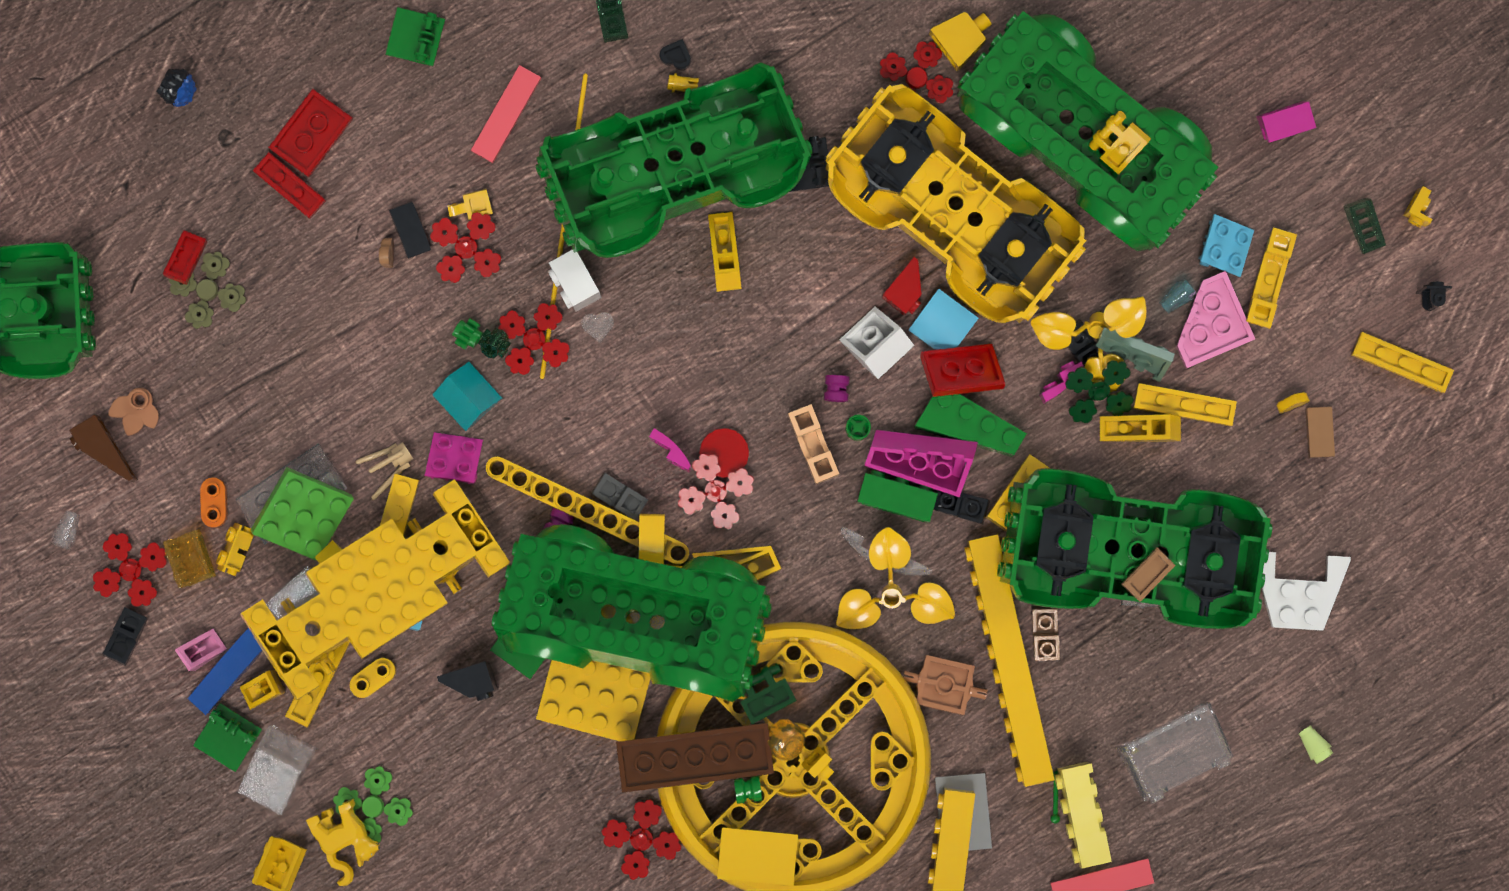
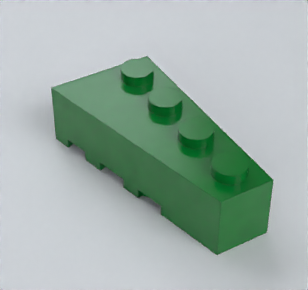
[914,394,1027,457]

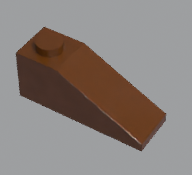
[69,415,138,483]

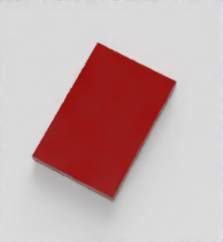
[268,89,353,178]
[920,344,1006,397]

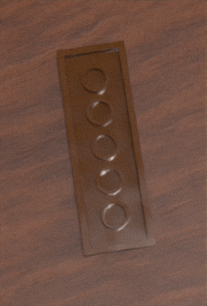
[616,723,774,793]

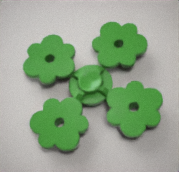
[333,766,413,843]

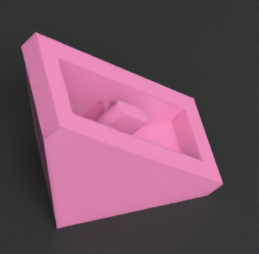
[175,629,227,671]

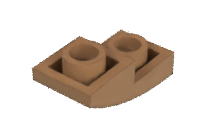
[1031,607,1060,661]

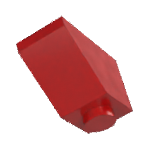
[882,257,922,316]

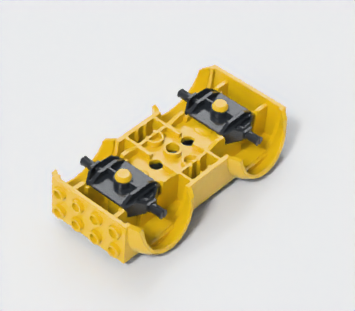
[825,84,1087,323]

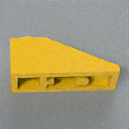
[708,212,741,292]
[1100,414,1181,442]

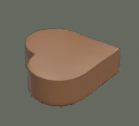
[379,238,394,268]

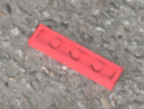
[471,65,541,164]
[1050,858,1154,891]

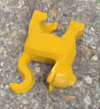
[306,799,380,887]

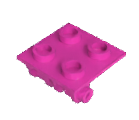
[425,432,483,484]

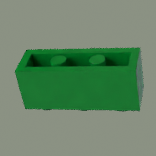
[857,470,938,523]

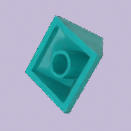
[433,362,503,431]

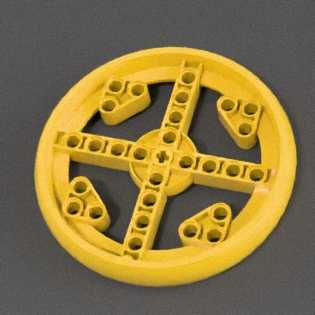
[657,622,931,891]

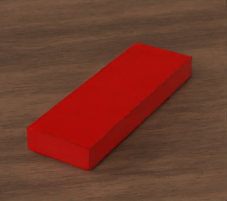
[253,152,326,219]

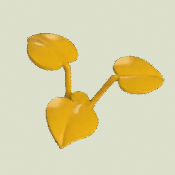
[1031,297,1147,392]
[836,527,955,629]

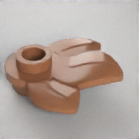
[109,388,159,436]

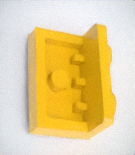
[252,836,307,891]

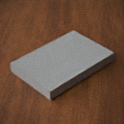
[935,773,992,851]

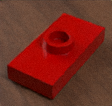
[163,230,207,285]

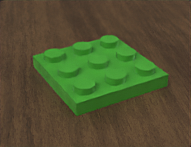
[251,467,354,561]

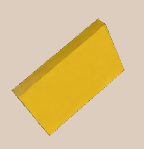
[717,827,798,886]

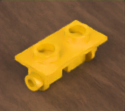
[216,523,254,576]

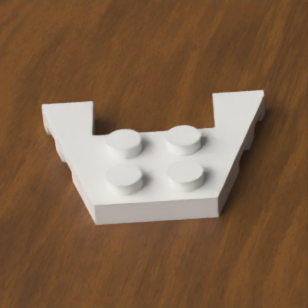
[1262,552,1351,631]

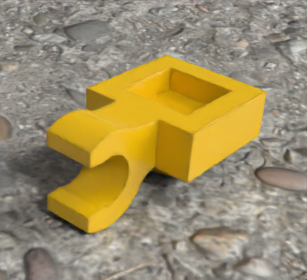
[447,189,493,220]

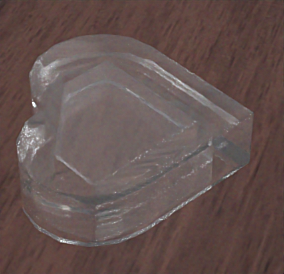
[581,312,614,343]

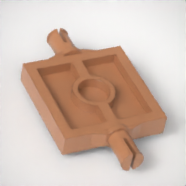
[903,655,988,715]

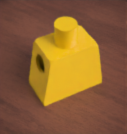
[929,12,992,71]

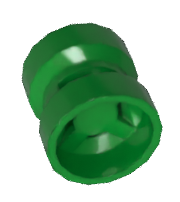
[845,415,871,441]
[734,776,762,804]

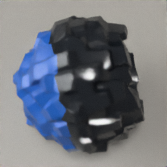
[156,69,197,107]

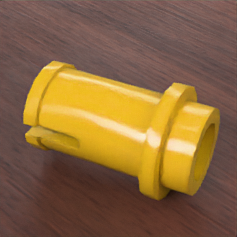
[667,73,699,93]

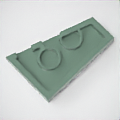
[1096,327,1175,382]

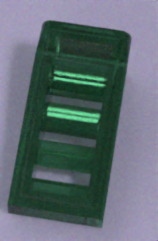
[1343,198,1386,254]

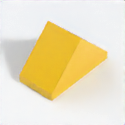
[240,670,286,710]

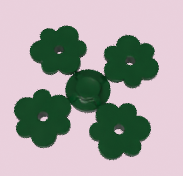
[1065,360,1134,423]

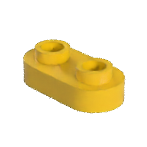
[350,658,396,698]

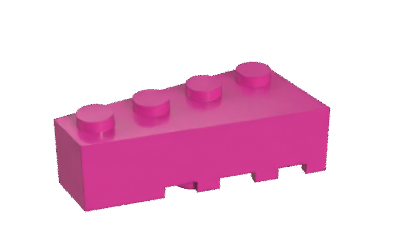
[864,430,978,497]

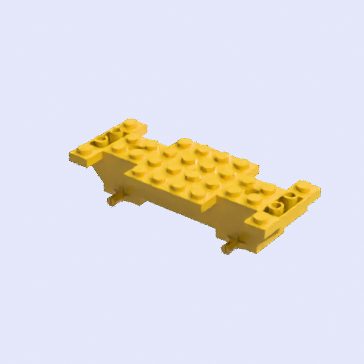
[240,479,510,700]

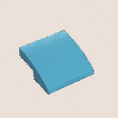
[908,289,978,350]

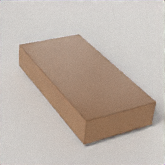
[1306,407,1335,458]
[1121,547,1176,602]

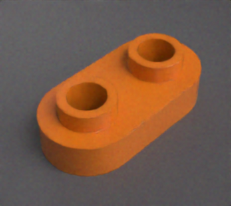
[200,478,227,528]

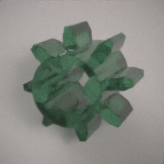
[478,328,511,359]

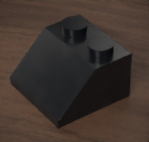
[437,661,498,701]

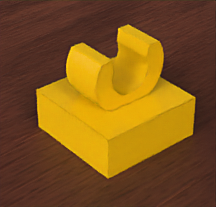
[801,746,834,779]

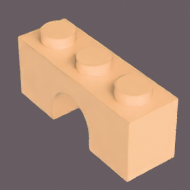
[788,404,839,485]

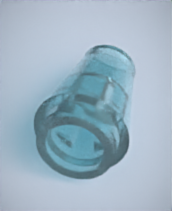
[1159,278,1197,314]

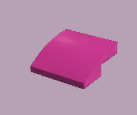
[649,428,692,473]

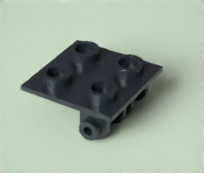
[790,136,829,192]

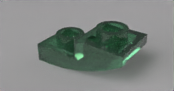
[596,0,628,43]

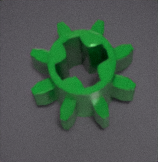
[452,318,483,350]

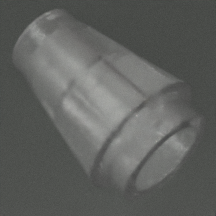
[51,511,80,550]

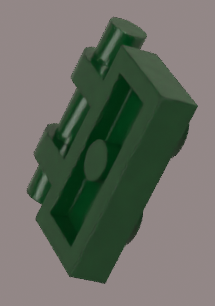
[740,663,797,724]

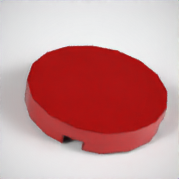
[699,428,749,478]

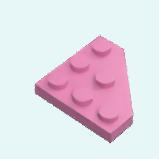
[1176,271,1255,369]

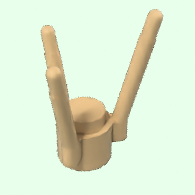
[356,442,413,500]

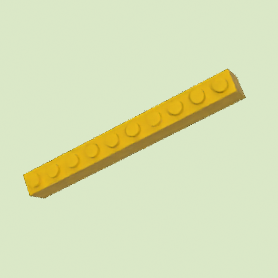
[964,534,1055,787]

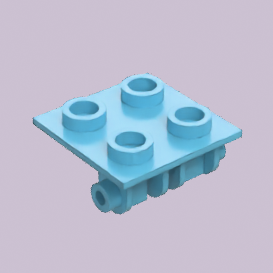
[1198,214,1254,277]

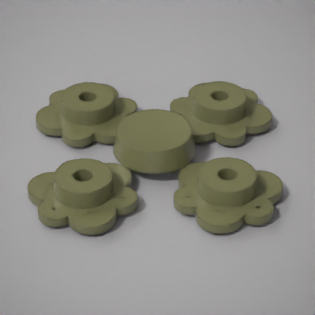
[169,252,246,329]

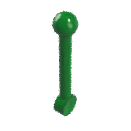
[1050,771,1060,824]

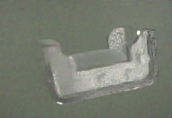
[1116,702,1234,804]

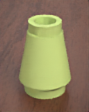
[1299,725,1333,764]

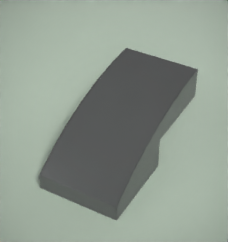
[591,472,648,521]

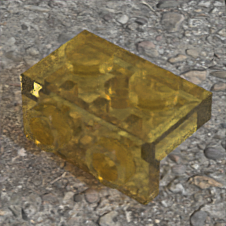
[163,529,216,588]

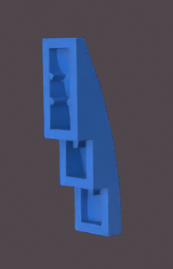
[188,628,263,715]

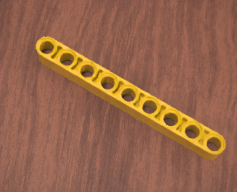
[486,457,690,565]

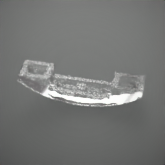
[840,526,933,576]

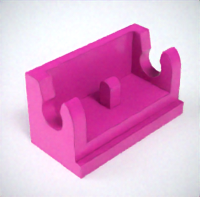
[1256,101,1316,143]

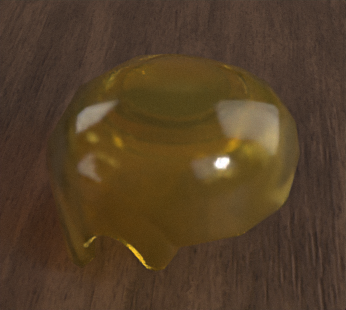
[767,719,805,761]

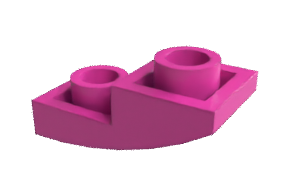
[1039,361,1083,404]

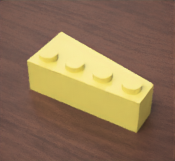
[1054,762,1112,868]

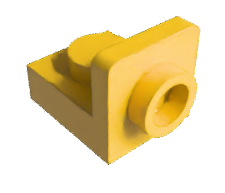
[1403,186,1432,228]

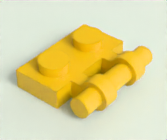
[1089,111,1151,174]

